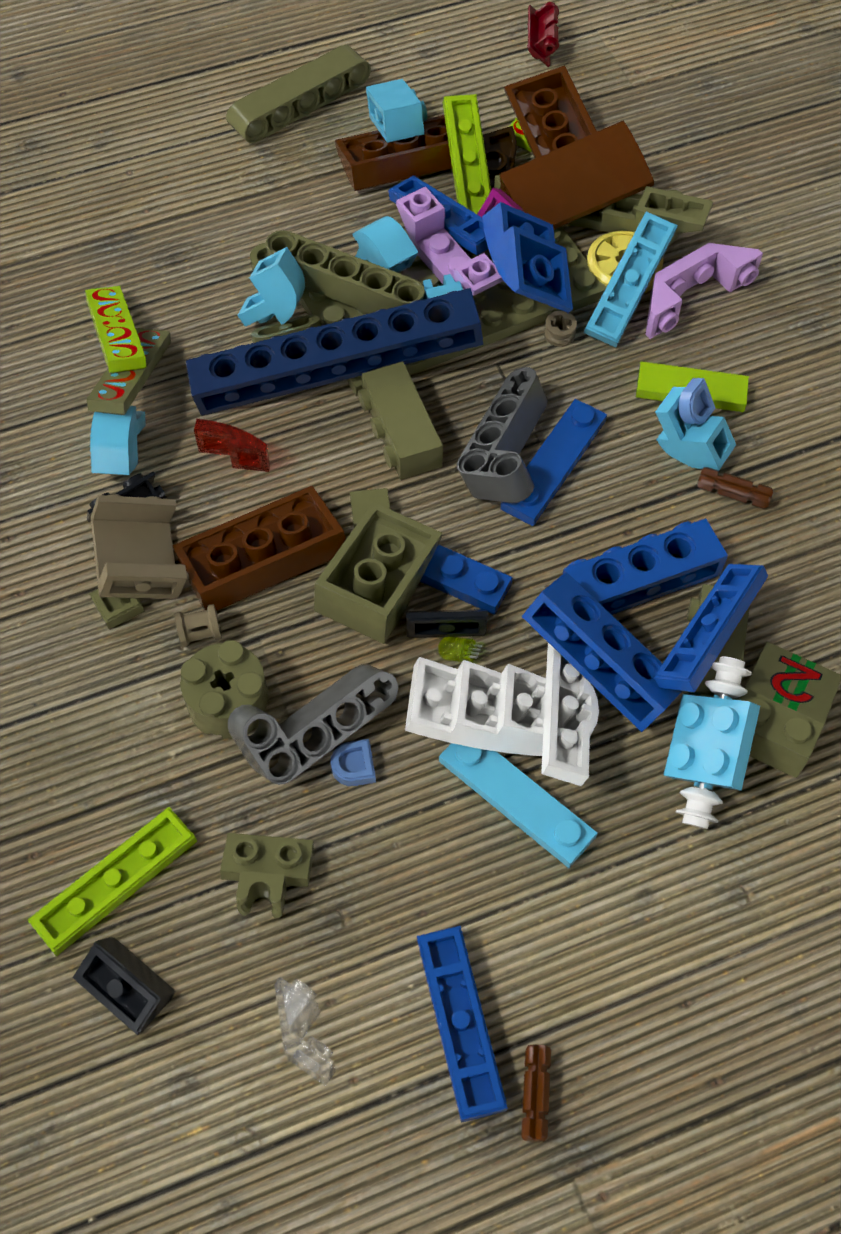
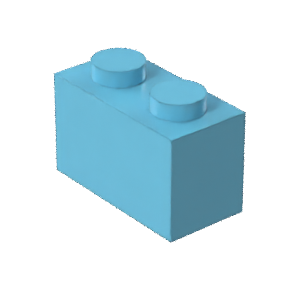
[366,79,427,143]

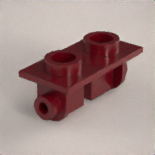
[527,2,559,67]

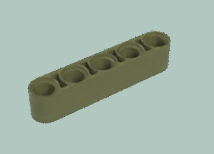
[226,45,371,143]
[266,230,425,314]

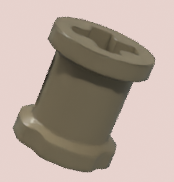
[174,604,222,648]

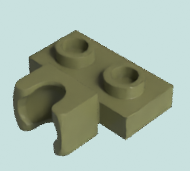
[220,833,314,918]

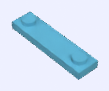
[584,211,678,348]
[439,743,597,868]

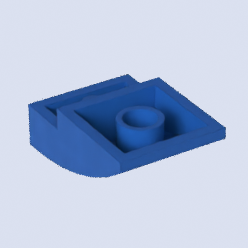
[482,202,573,313]

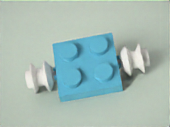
[664,657,760,829]

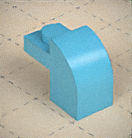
[352,216,418,273]
[237,247,305,327]
[655,387,736,470]
[90,406,146,475]

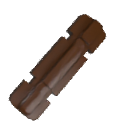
[697,467,773,509]
[521,1044,551,1143]

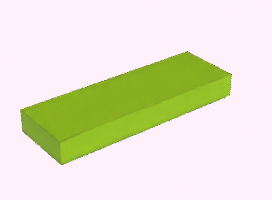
[635,361,749,412]

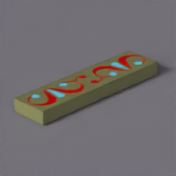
[87,328,171,415]

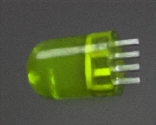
[438,637,482,663]

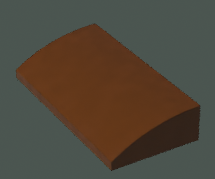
[504,65,597,159]
[335,115,452,191]
[499,120,654,229]
[172,486,346,611]

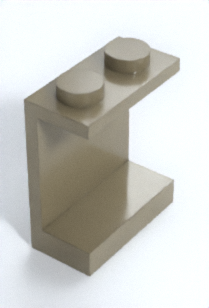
[90,494,187,599]

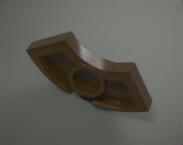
[483,126,517,190]

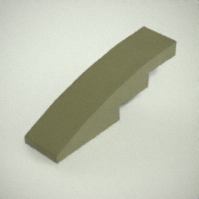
[569,186,713,234]

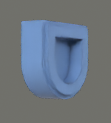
[679,378,715,424]
[330,739,376,786]

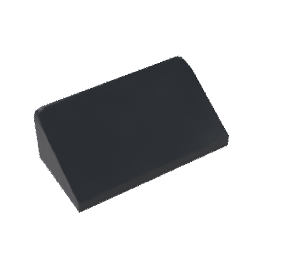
[406,609,488,638]
[73,937,176,1035]

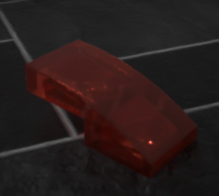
[194,418,270,472]

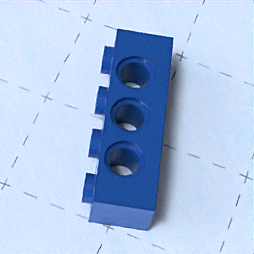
[563,518,728,615]
[521,572,682,732]

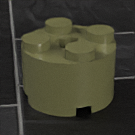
[180,640,269,739]

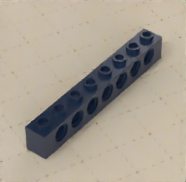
[186,288,484,416]

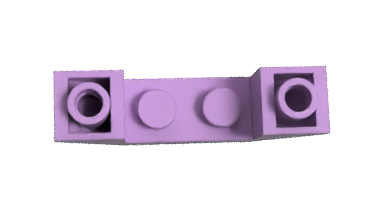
[396,186,504,296]
[645,243,763,339]

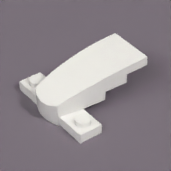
[405,643,599,786]

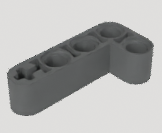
[457,367,548,503]
[228,664,398,785]

